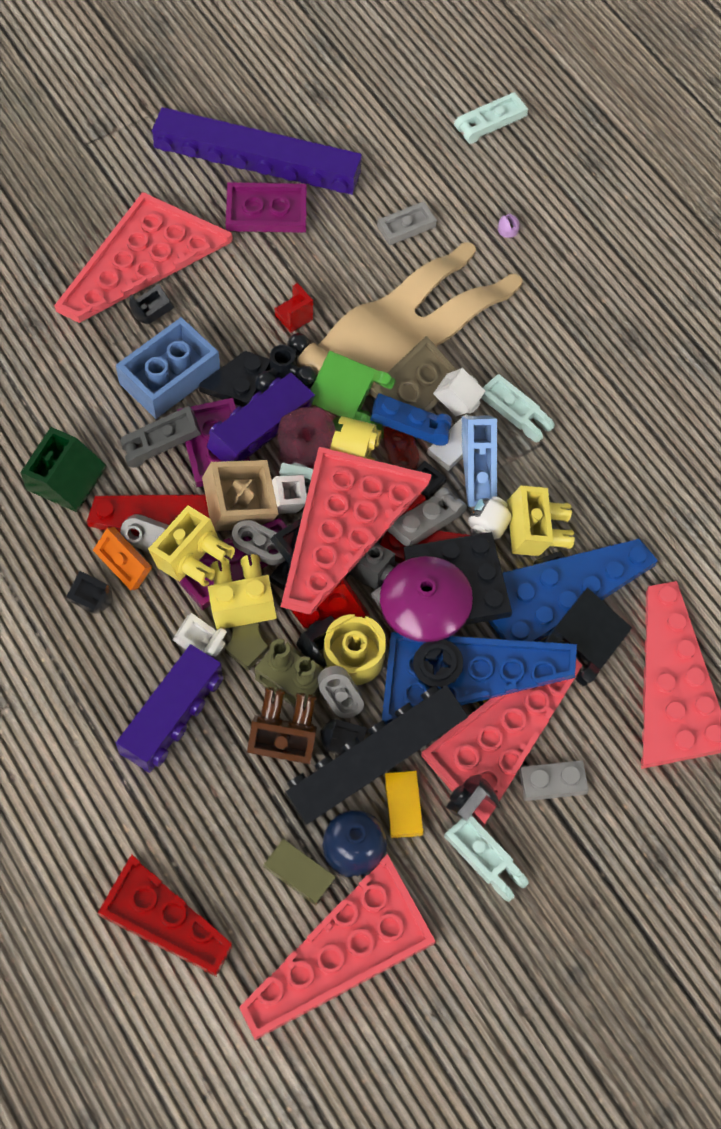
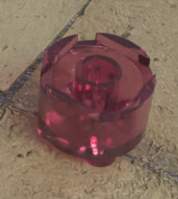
[277,407,336,469]

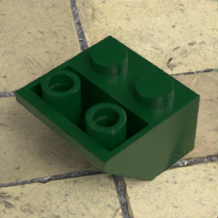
[20,427,106,513]

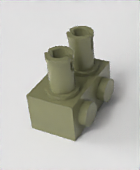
[255,639,323,708]

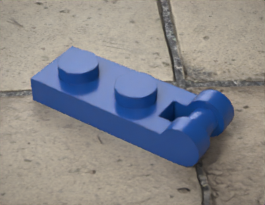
[370,393,452,446]

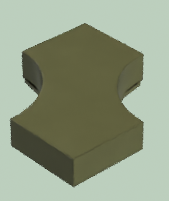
[225,622,269,671]

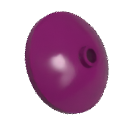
[380,556,473,642]

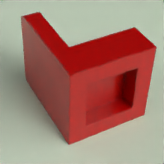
[275,283,313,333]

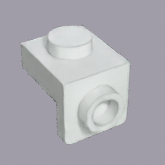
[172,613,227,657]

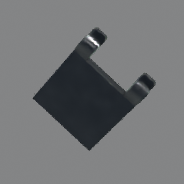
[542,588,632,687]

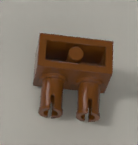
[247,687,317,764]

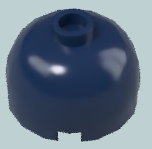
[322,810,387,877]

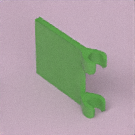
[311,351,396,424]

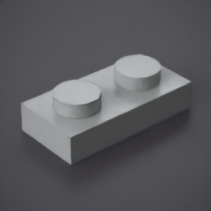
[377,201,437,246]
[519,760,589,801]

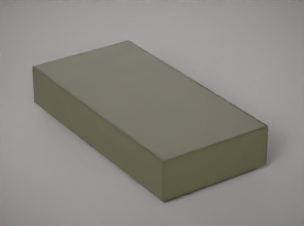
[263,839,336,906]

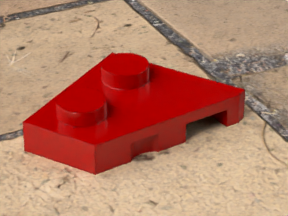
[291,578,370,628]

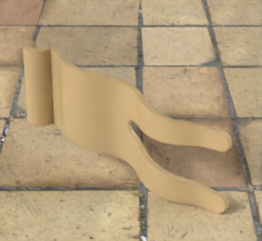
[297,242,522,408]

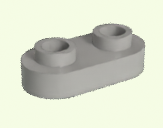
[120,514,169,552]
[232,520,285,565]
[317,666,364,718]

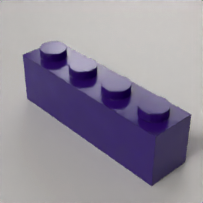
[207,372,315,462]
[116,644,223,773]

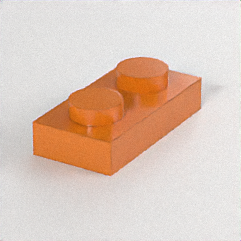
[93,527,152,591]

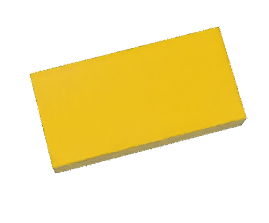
[384,771,423,838]

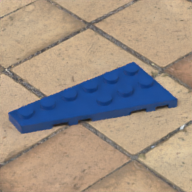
[488,539,658,642]
[382,632,577,724]

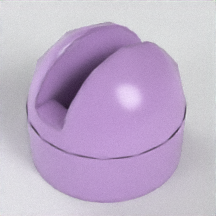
[498,214,520,238]

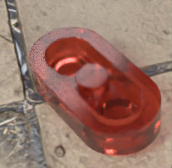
[383,426,419,470]

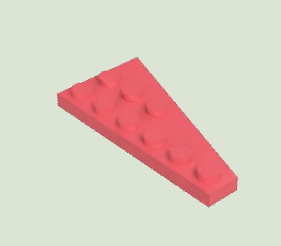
[641,581,721,769]
[421,658,583,828]
[239,854,436,1040]

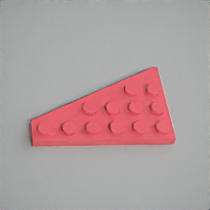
[54,192,233,323]
[280,447,431,615]

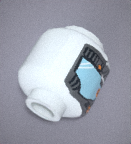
[468,496,512,540]

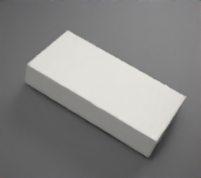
[427,414,468,471]

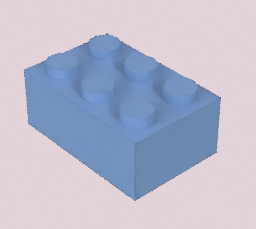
[116,317,220,419]

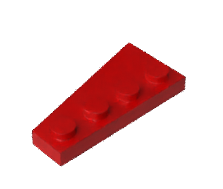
[87,494,209,536]
[97,854,233,977]

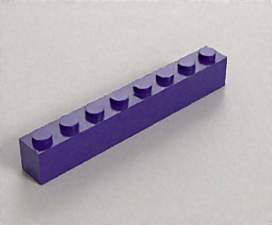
[152,107,362,195]

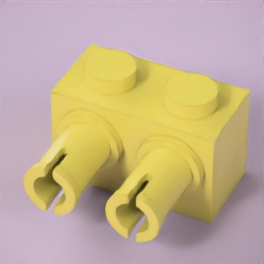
[507,485,575,556]
[148,505,235,586]
[208,554,277,630]

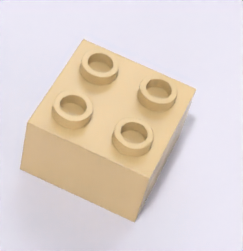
[202,460,278,531]

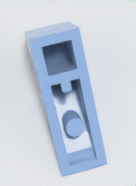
[462,415,497,507]

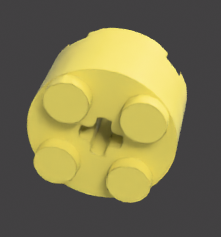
[330,416,382,460]
[323,614,386,685]

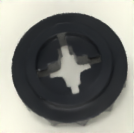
[413,639,463,688]

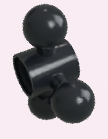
[255,333,317,393]

